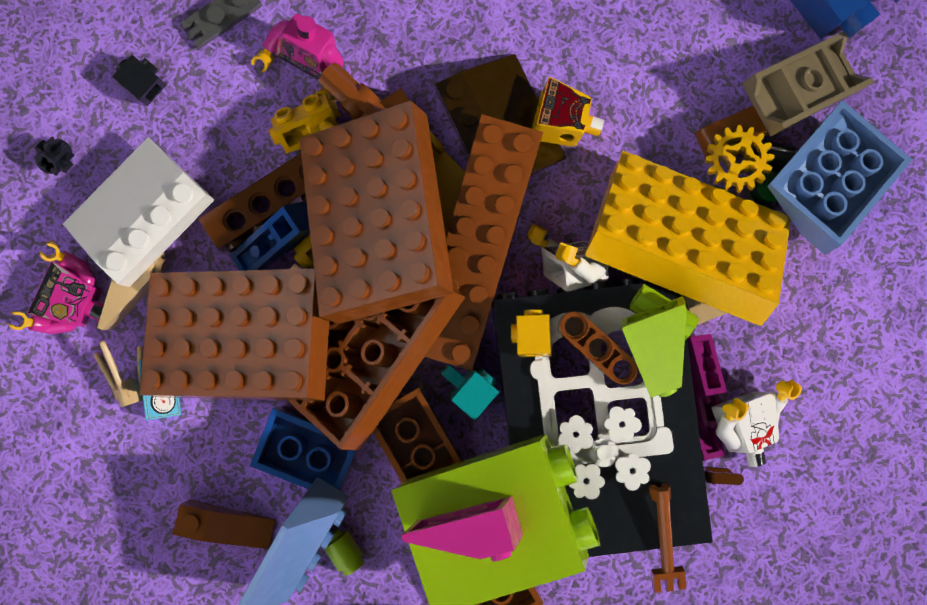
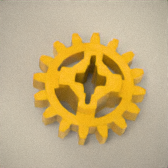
[705,125,774,193]

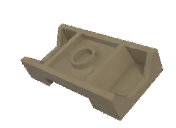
[742,31,874,137]

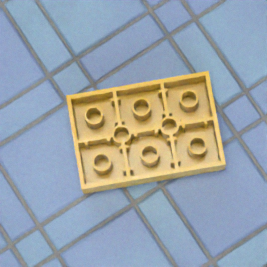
[584,151,791,326]

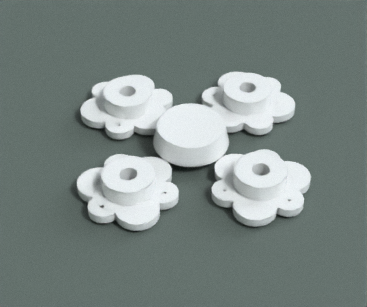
[558,406,651,500]

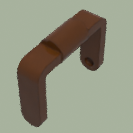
[704,467,744,485]

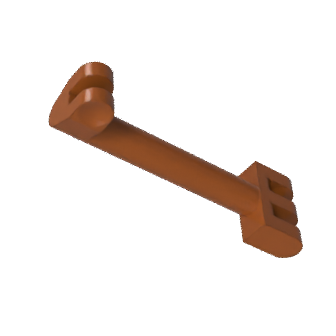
[649,483,686,593]

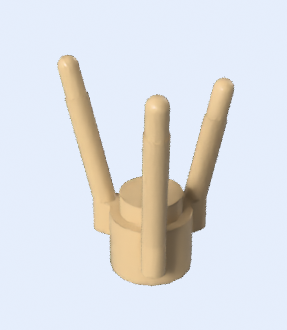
[94,341,143,407]

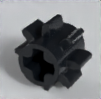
[34,137,75,176]

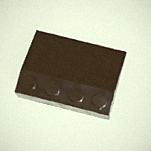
[435,54,567,176]

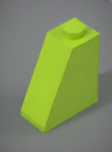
[621,296,687,397]

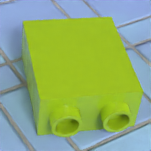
[391,433,600,605]

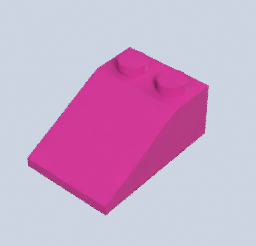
[401,496,523,561]

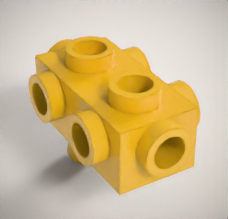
[268,94,341,154]

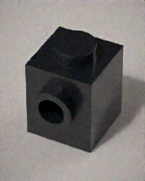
[112,55,167,106]

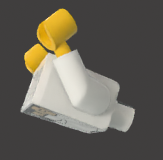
[527,224,611,292]

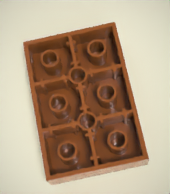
[299,101,454,324]
[139,269,329,401]
[288,288,465,451]

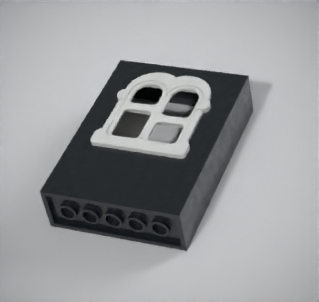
[492,278,713,557]

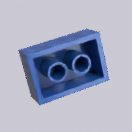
[250,406,358,492]

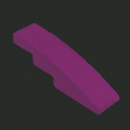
[687,334,727,461]

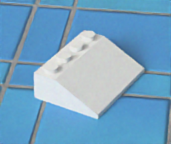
[63,137,214,287]

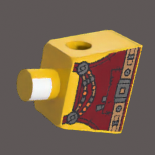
[532,77,604,147]

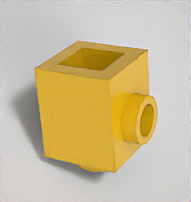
[511,310,552,357]

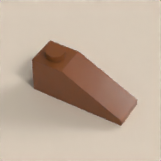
[173,499,276,549]

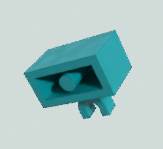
[441,364,499,420]

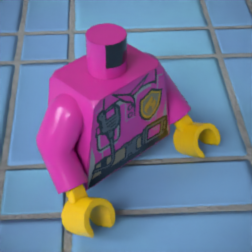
[251,14,343,102]
[8,241,104,335]

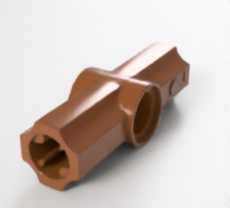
[318,62,386,120]

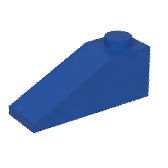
[230,201,310,271]

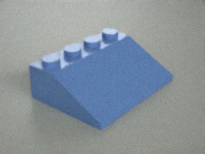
[767,100,913,255]
[238,477,349,605]

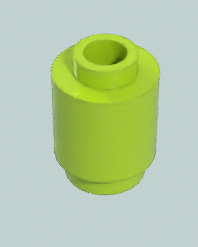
[324,528,365,576]

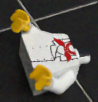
[712,380,802,467]

